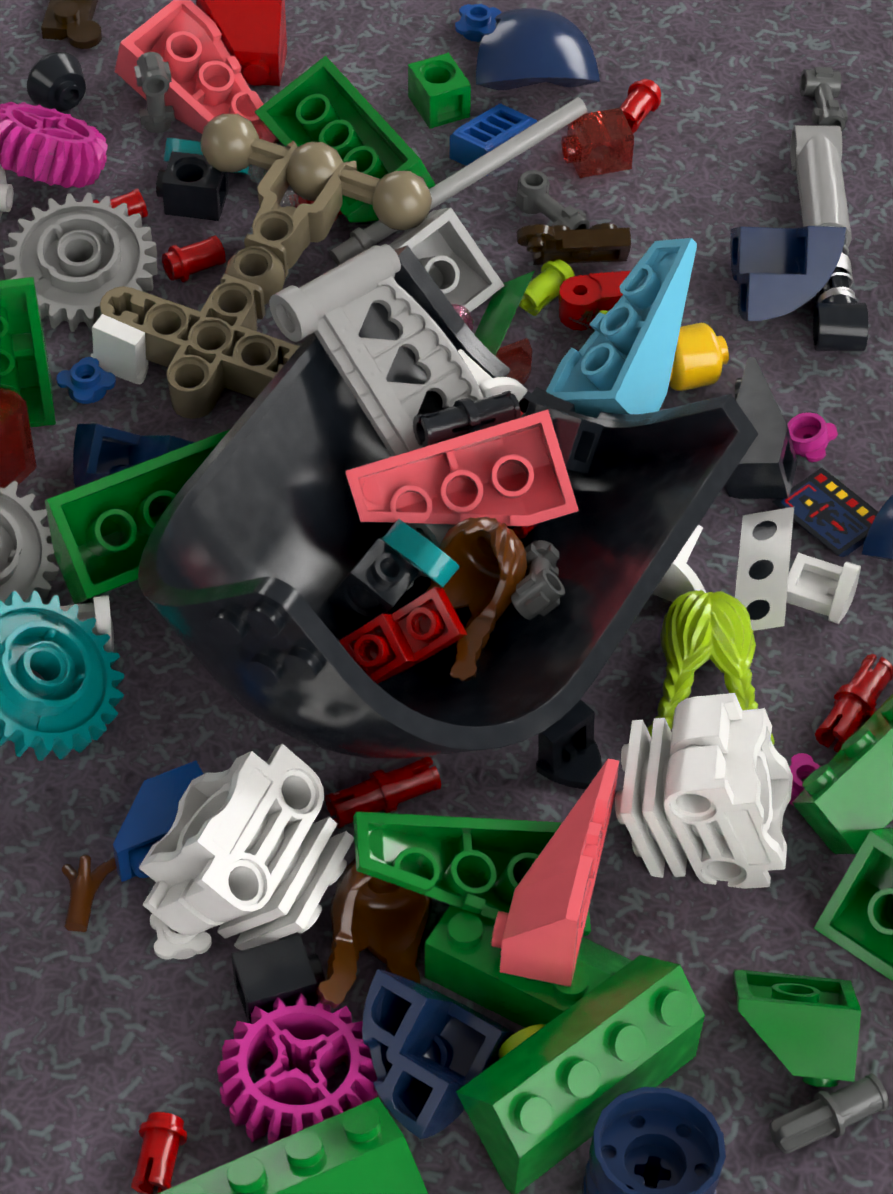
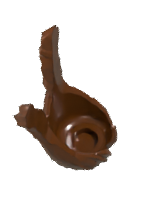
[425,517,527,682]
[316,858,432,1008]

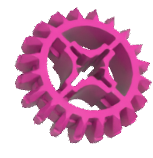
[0,102,108,188]
[217,993,378,1145]

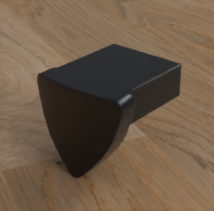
[536,699,602,789]

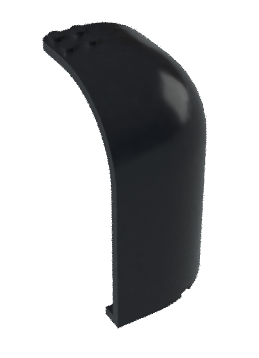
[138,245,759,759]

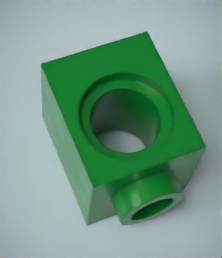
[408,53,471,129]

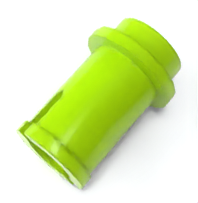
[519,259,575,316]

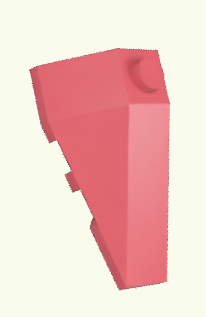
[115,0,279,144]
[345,410,579,527]
[491,758,619,987]

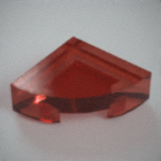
[496,338,533,385]

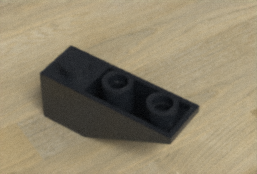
[725,357,798,499]

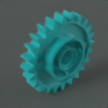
[0,590,125,761]

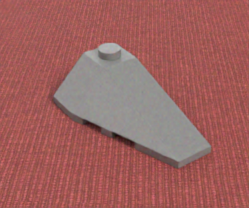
[389,207,505,317]

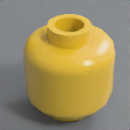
[669,323,729,391]

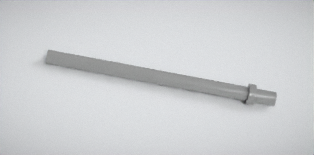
[329,97,587,265]

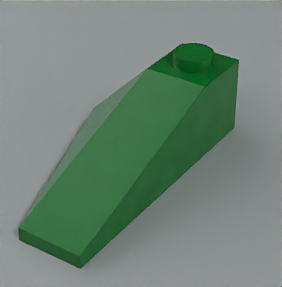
[0,277,56,431]
[353,812,591,936]

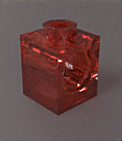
[561,108,634,178]

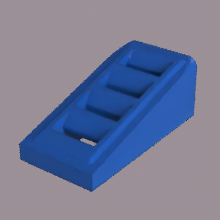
[450,103,537,176]

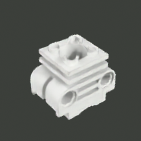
[615,693,793,889]
[139,744,354,950]

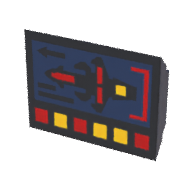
[772,467,878,557]

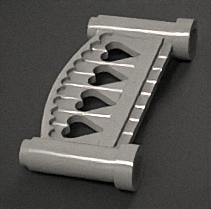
[269,244,485,548]

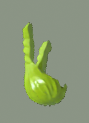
[647,590,775,745]

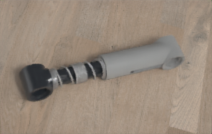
[790,125,868,351]

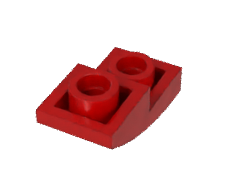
[340,587,468,684]

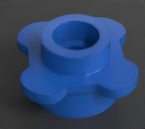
[455,4,501,42]
[56,357,116,404]

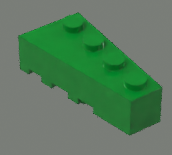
[792,693,893,854]

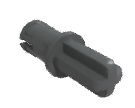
[769,1073,889,1154]

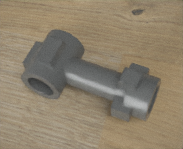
[134,52,175,133]
[799,66,848,131]
[516,170,590,230]
[511,540,565,620]

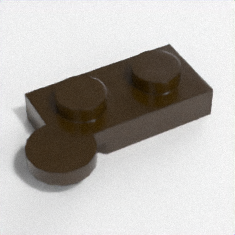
[41,0,102,49]
[516,223,631,265]

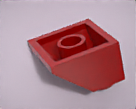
[196,0,287,86]

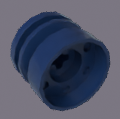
[582,1087,726,1194]

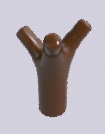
[62,855,116,932]

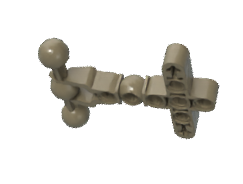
[100,113,432,419]

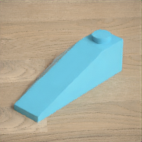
[546,238,697,418]

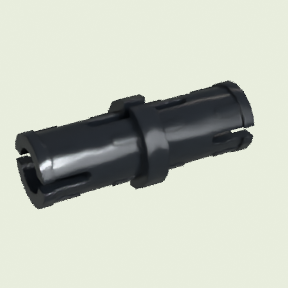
[413,391,521,447]

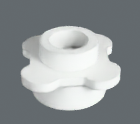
[150,913,212,960]

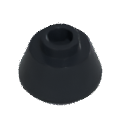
[27,52,86,112]

